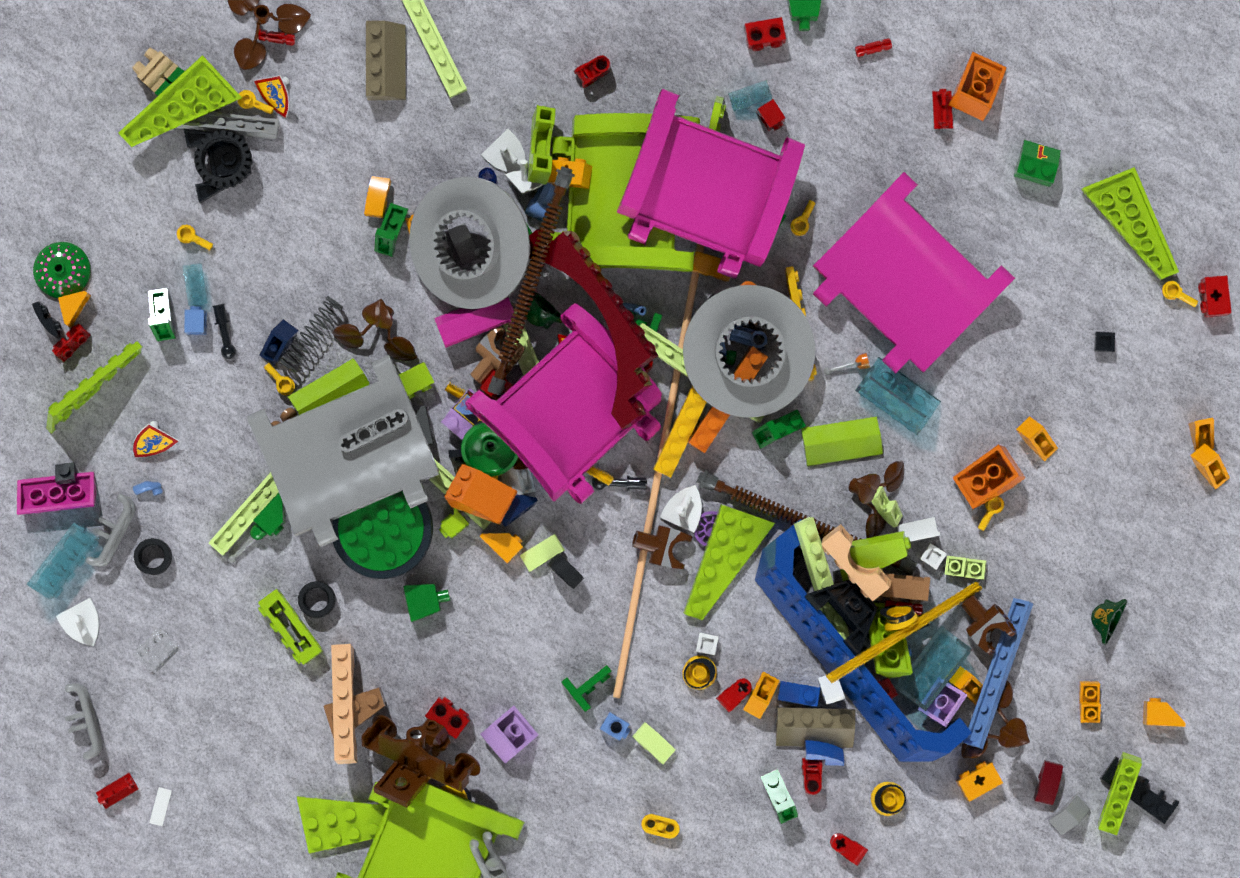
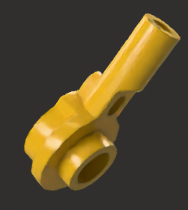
[237,90,274,115]
[790,200,816,236]
[177,224,213,250]
[1162,281,1198,307]
[264,363,295,396]
[977,496,1004,531]

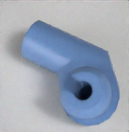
[622,302,647,316]
[133,481,163,495]

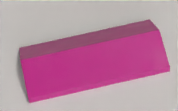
[434,297,515,348]
[17,472,97,515]

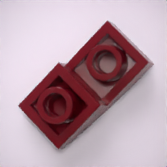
[1033,760,1063,805]

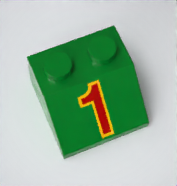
[1014,140,1061,187]

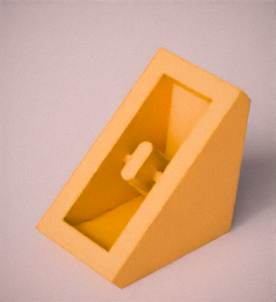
[58,291,91,328]
[1188,417,1214,450]

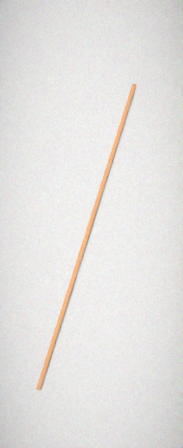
[613,243,704,698]

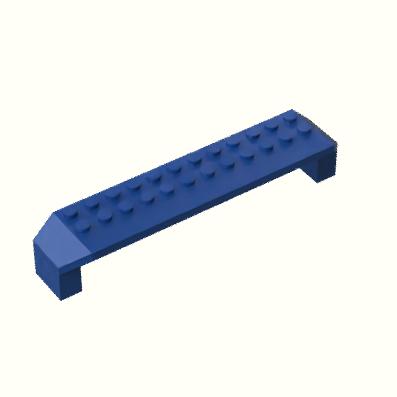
[755,519,972,762]

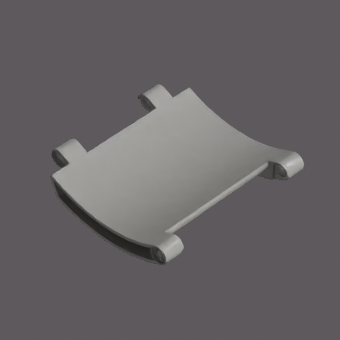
[247,355,439,547]

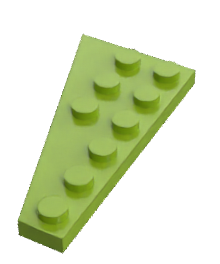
[118,55,242,147]

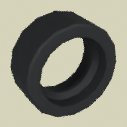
[133,538,172,575]
[548,554,584,589]
[298,581,336,618]

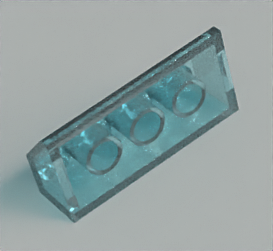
[855,357,941,435]
[26,522,100,599]
[894,626,973,711]

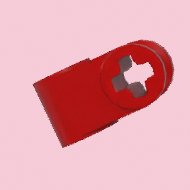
[573,55,611,88]
[716,678,752,713]
[802,758,822,795]
[830,833,868,866]

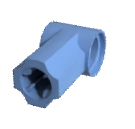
[525,182,555,222]
[729,324,768,350]

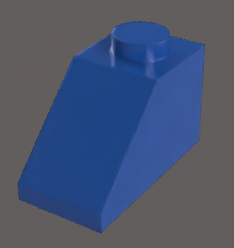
[778,681,820,707]

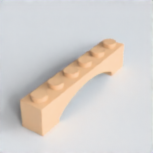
[331,644,357,764]

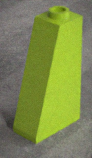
[839,531,911,581]

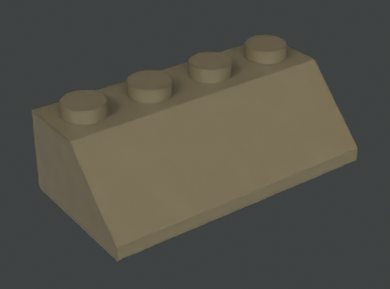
[366,21,406,101]
[776,707,856,748]

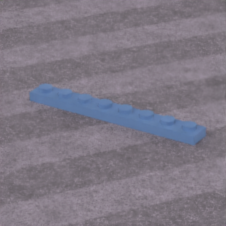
[963,598,1033,749]

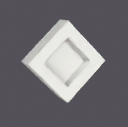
[920,543,947,570]
[696,633,719,655]

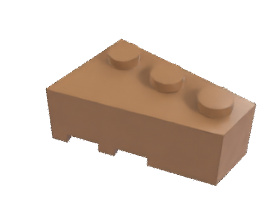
[875,573,930,604]
[323,687,387,738]

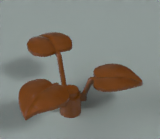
[228,0,311,70]
[332,299,417,361]
[849,461,905,538]
[961,681,1030,758]

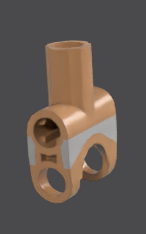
[470,326,524,385]

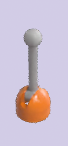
[824,353,870,375]

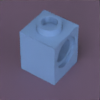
[184,306,207,335]
[600,712,631,741]

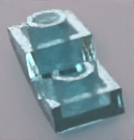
[728,80,772,111]
[182,263,207,306]

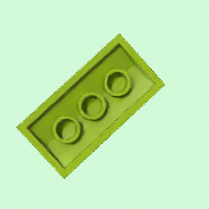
[288,358,370,415]
[801,416,883,466]
[868,603,913,678]

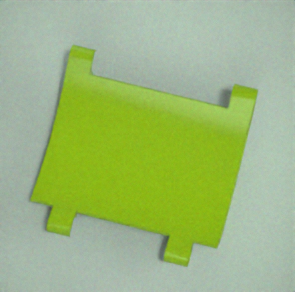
[550,113,700,272]
[335,782,525,878]

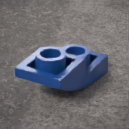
[805,740,844,766]

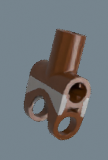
[632,525,693,569]
[961,595,1017,655]

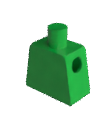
[787,0,821,31]
[403,584,450,622]

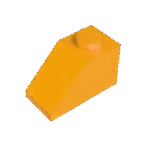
[1016,416,1058,461]
[1190,444,1230,490]
[480,533,524,564]
[946,664,983,705]
[743,671,780,719]
[1143,698,1186,727]

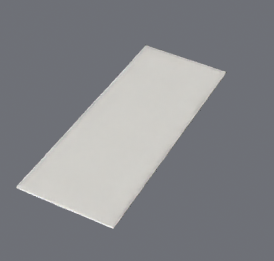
[149,787,172,826]

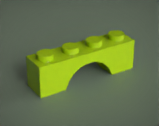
[528,105,556,185]

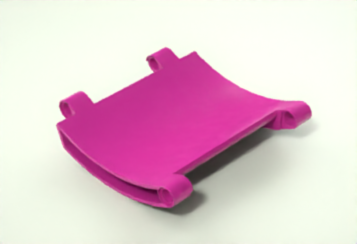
[617,89,805,279]
[813,172,1015,374]
[465,303,662,504]

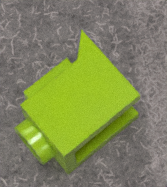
[439,508,469,539]

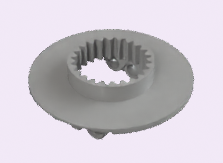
[409,177,530,309]
[683,285,815,417]

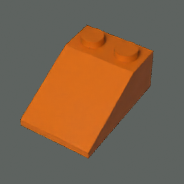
[949,52,1007,121]
[952,444,1026,509]
[444,464,517,525]

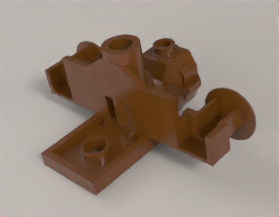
[361,715,481,808]

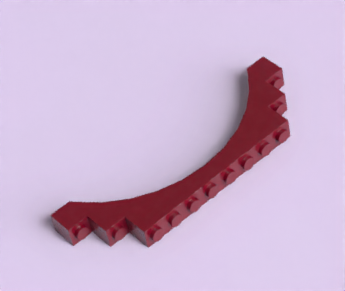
[529,230,658,429]

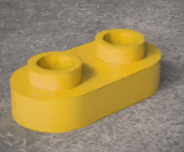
[641,814,680,839]

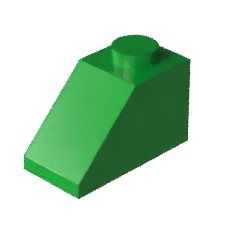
[253,493,285,537]

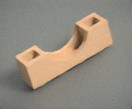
[821,524,892,601]

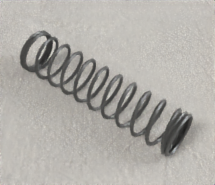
[279,296,344,373]

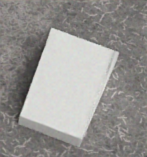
[818,676,845,704]

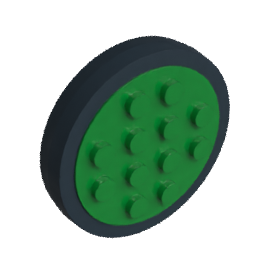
[332,490,433,579]

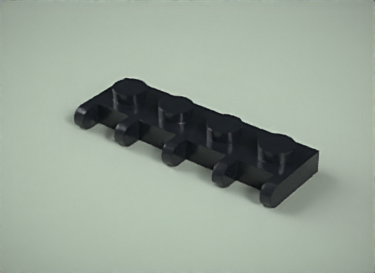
[1100,756,1179,824]

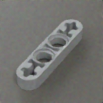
[338,409,409,453]

